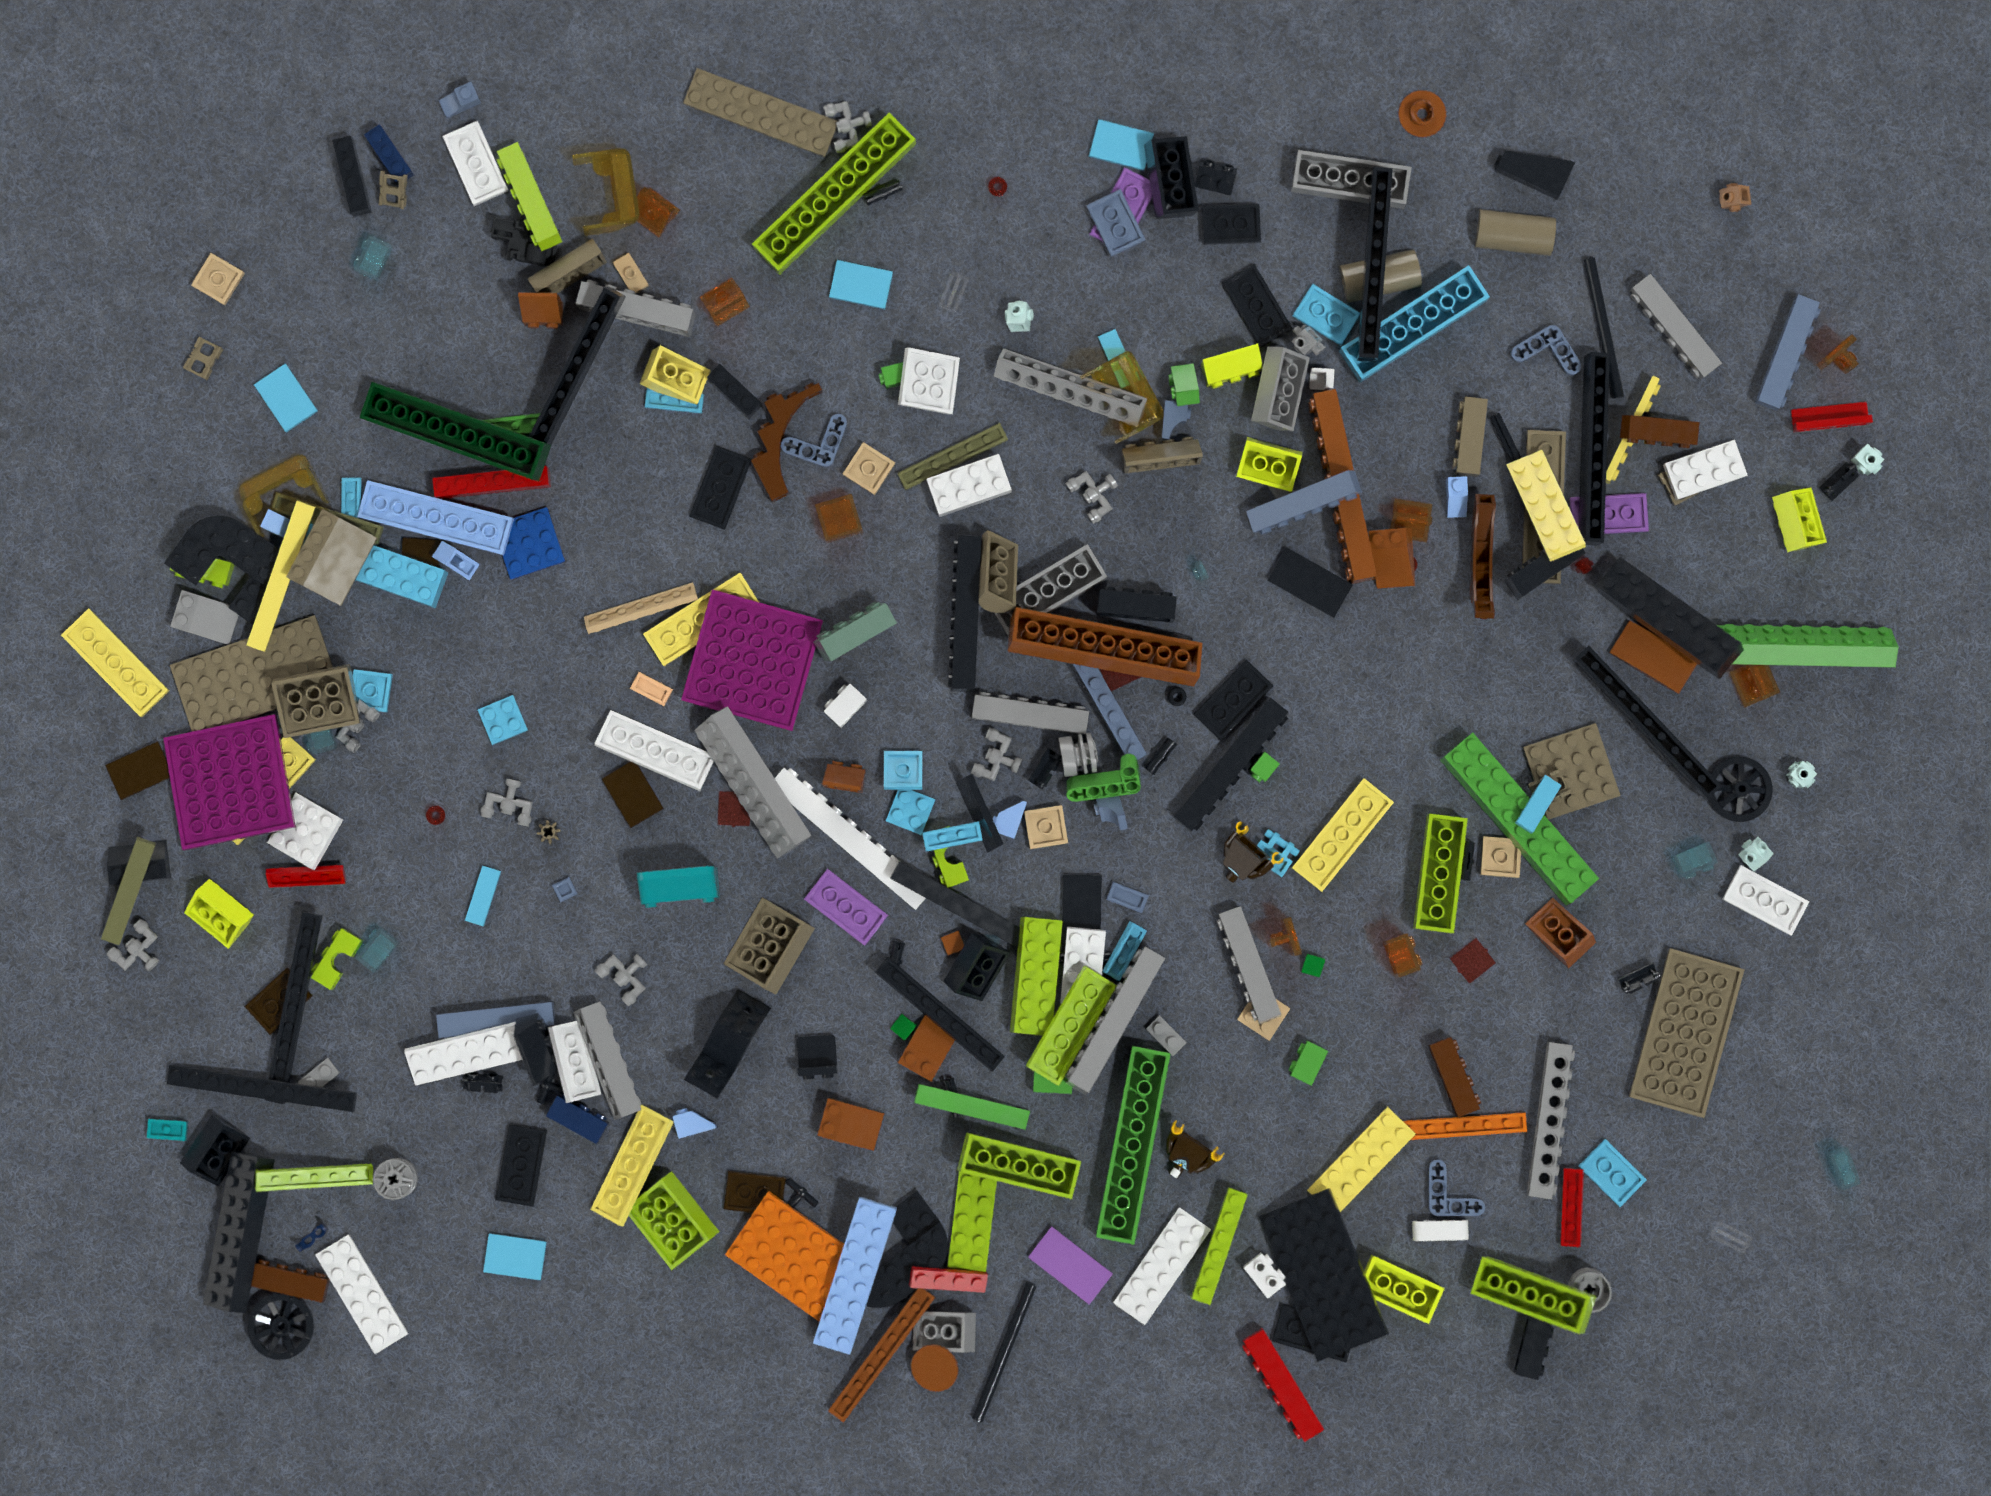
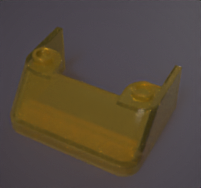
[572,148,639,236]
[1080,351,1164,444]
[239,455,330,537]

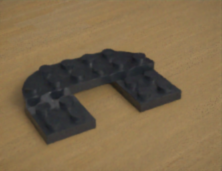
[164,515,289,625]
[866,1191,948,1308]

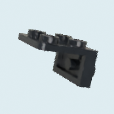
[797,1035,838,1080]

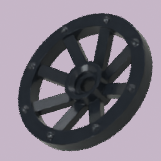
[1708,757,1773,822]
[247,1293,314,1360]

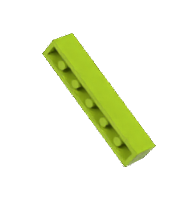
[497,142,563,251]
[1191,1187,1248,1305]

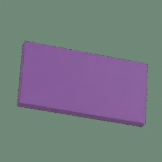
[1090,167,1152,242]
[1569,493,1649,534]
[804,869,888,946]
[1028,1226,1113,1305]

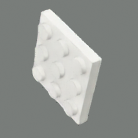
[898,347,960,415]
[267,793,343,870]

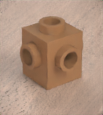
[1719,183,1751,212]

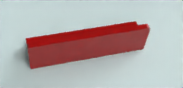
[1791,402,1873,432]

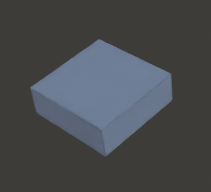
[552,877,578,903]

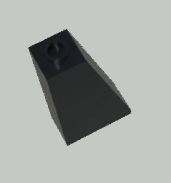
[1494,151,1575,200]

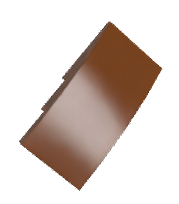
[1610,621,1697,694]

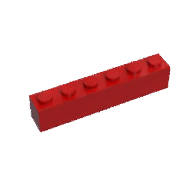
[433,466,551,499]
[1242,1328,1324,1442]

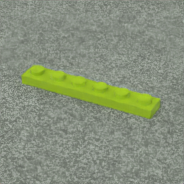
[255,1164,373,1191]

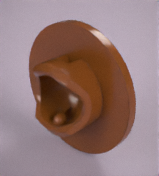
[1399,90,1446,137]
[911,1345,959,1392]

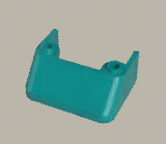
[637,866,720,908]

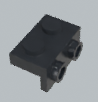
[1195,159,1237,196]

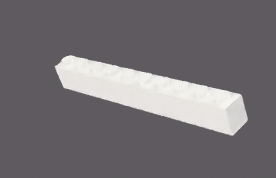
[775,768,926,910]

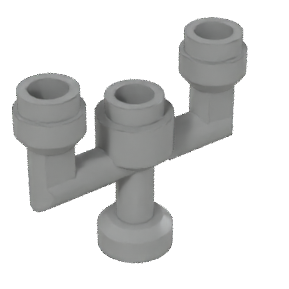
[823,101,872,153]
[1065,471,1118,524]
[336,699,380,753]
[971,727,1022,781]
[480,779,533,827]
[106,919,160,972]
[594,954,648,1006]

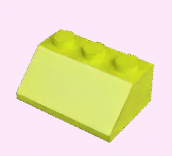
[1201,344,1263,389]
[1236,437,1302,492]
[1772,488,1827,552]
[184,879,254,949]

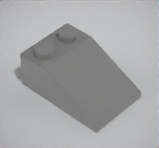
[170,590,239,645]
[913,1311,976,1352]

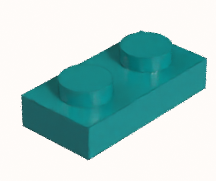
[147,1119,188,1141]

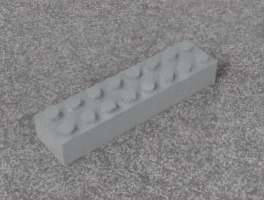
[694,707,811,859]
[1065,947,1165,1095]

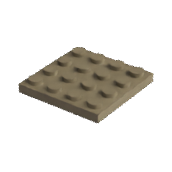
[1523,723,1621,820]

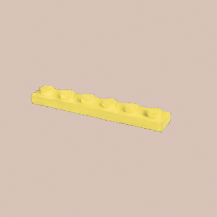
[1606,376,1661,484]

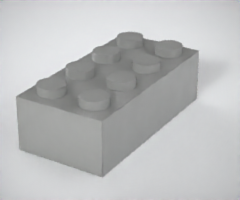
[1251,347,1310,431]

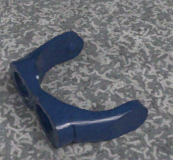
[295,1223,328,1252]

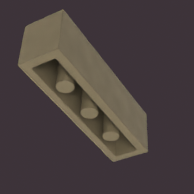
[1452,397,1488,477]

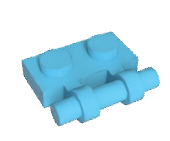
[1257,829,1300,878]

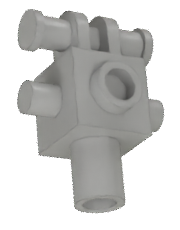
[1291,325,1326,356]

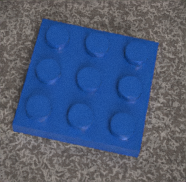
[502,507,565,580]

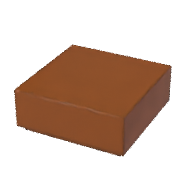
[941,930,964,955]

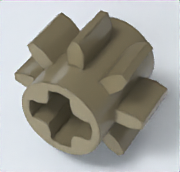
[537,820,561,844]

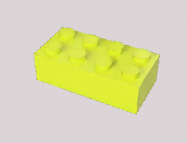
[1364,1255,1445,1324]

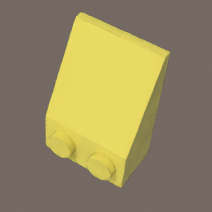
[640,345,710,405]

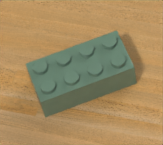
[813,602,897,661]

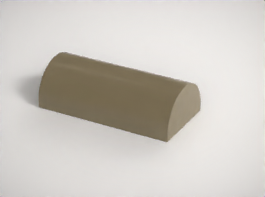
[1475,209,1556,256]
[527,238,607,293]
[1339,249,1422,303]
[979,530,1018,613]

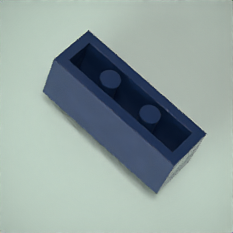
[364,124,414,185]
[546,1094,609,1144]

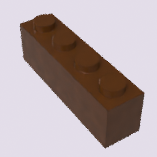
[1620,415,1700,448]
[1428,1037,1481,1118]
[251,1259,330,1303]

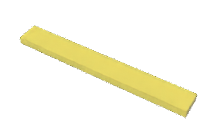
[247,501,316,652]

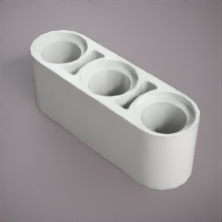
[1412,1220,1469,1241]

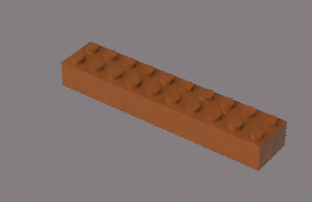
[1308,389,1377,584]
[1007,607,1203,687]

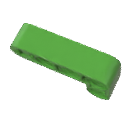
[1066,754,1141,802]

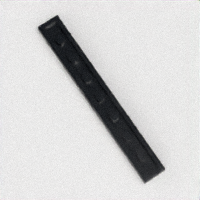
[890,862,1020,948]
[875,957,1005,1072]

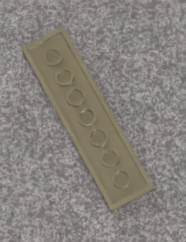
[683,68,838,157]
[1522,430,1566,584]

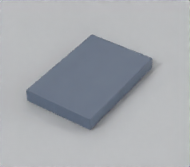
[1086,189,1145,257]

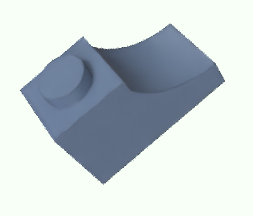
[439,82,481,118]
[1161,400,1191,441]
[1093,796,1128,830]

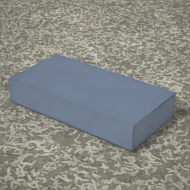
[1106,882,1149,913]

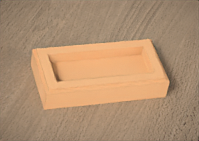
[630,672,673,706]

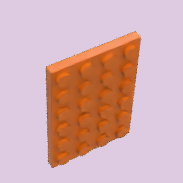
[725,1191,844,1322]

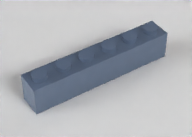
[1755,294,1820,411]
[1246,470,1362,535]
[1073,664,1147,760]
[436,1002,556,1039]

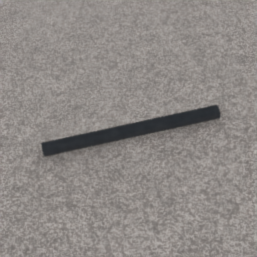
[1584,257,1624,399]
[972,1282,1037,1422]

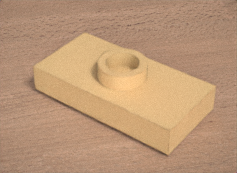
[613,253,649,294]

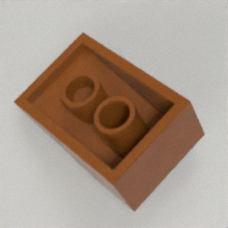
[518,293,563,329]
[1369,528,1415,589]
[822,761,866,793]
[1525,898,1596,969]
[898,1016,955,1082]
[817,1098,884,1151]

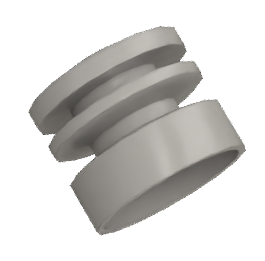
[1058,733,1098,777]
[373,1158,418,1200]
[1568,1267,1612,1313]

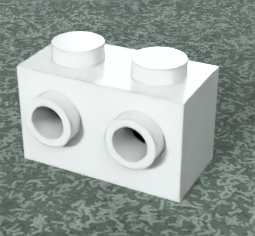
[824,684,867,728]
[1243,1253,1286,1299]

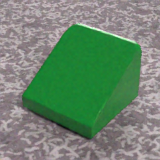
[1301,954,1326,978]
[890,1014,917,1040]

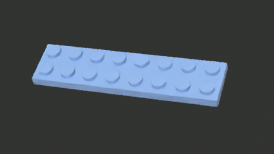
[357,480,514,556]
[813,1197,897,1355]

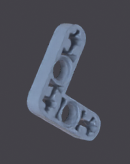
[1511,325,1581,376]
[781,414,847,467]
[1428,1159,1485,1216]

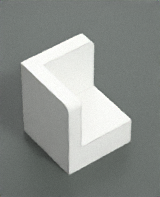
[1309,368,1334,390]

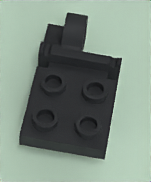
[491,217,560,267]

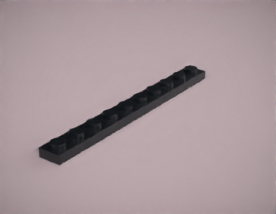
[265,911,323,1104]
[167,1065,357,1112]

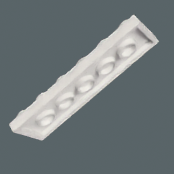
[595,710,714,791]
[404,1022,522,1086]
[1113,1207,1211,1325]
[316,1234,409,1354]

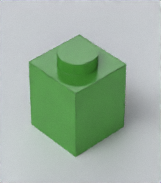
[879,362,903,389]
[1250,752,1280,783]

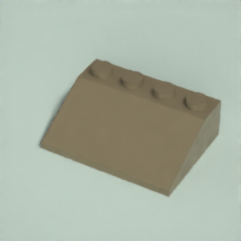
[1121,437,1203,474]
[286,509,377,606]
[271,664,360,738]
[723,897,815,995]

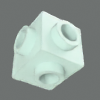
[1005,301,1034,332]
[1851,444,1884,476]
[1786,761,1817,789]
[1738,837,1774,872]

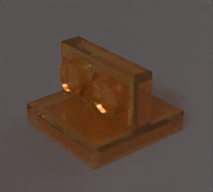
[629,187,680,237]
[700,278,750,326]
[1816,334,1859,374]
[1390,499,1433,543]
[1729,664,1780,708]
[1267,917,1302,956]

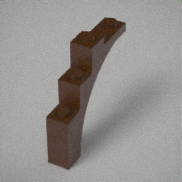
[751,383,823,503]
[1470,494,1496,619]

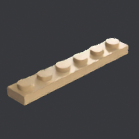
[584,583,698,634]

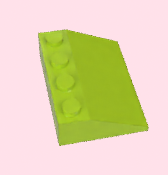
[629,1171,719,1270]

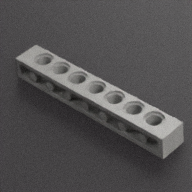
[994,348,1147,427]
[1527,1042,1575,1199]

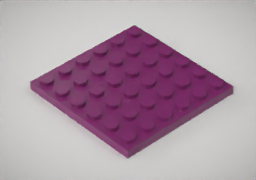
[681,589,823,731]
[163,714,296,851]

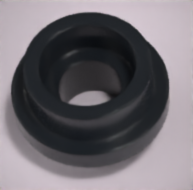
[1167,687,1187,706]

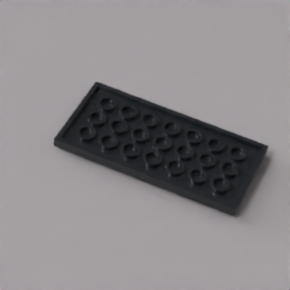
[1259,1188,1389,1362]

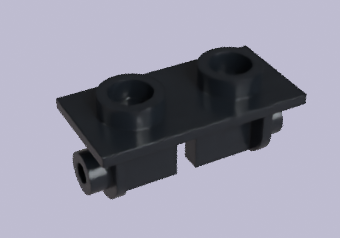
[1819,462,1860,501]
[1028,748,1062,789]
[1618,962,1661,994]
[462,1071,503,1093]

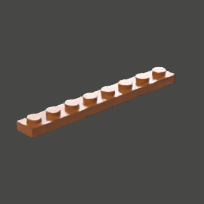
[828,1288,936,1423]

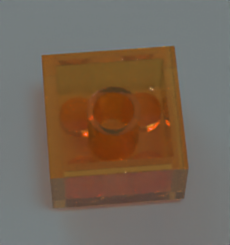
[815,494,863,543]
[1382,933,1422,978]

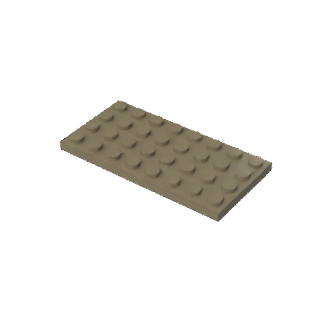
[170,615,333,732]
[1629,948,1745,1118]

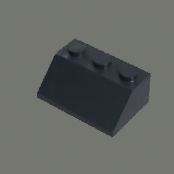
[107,840,171,886]
[943,933,1010,1001]
[513,1013,557,1086]
[180,1114,250,1186]

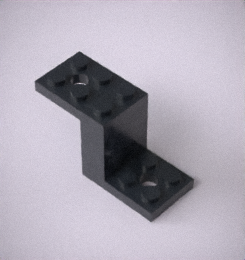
[684,989,771,1099]

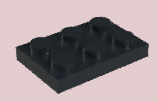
[1202,204,1261,245]

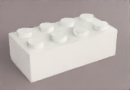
[927,454,1011,517]

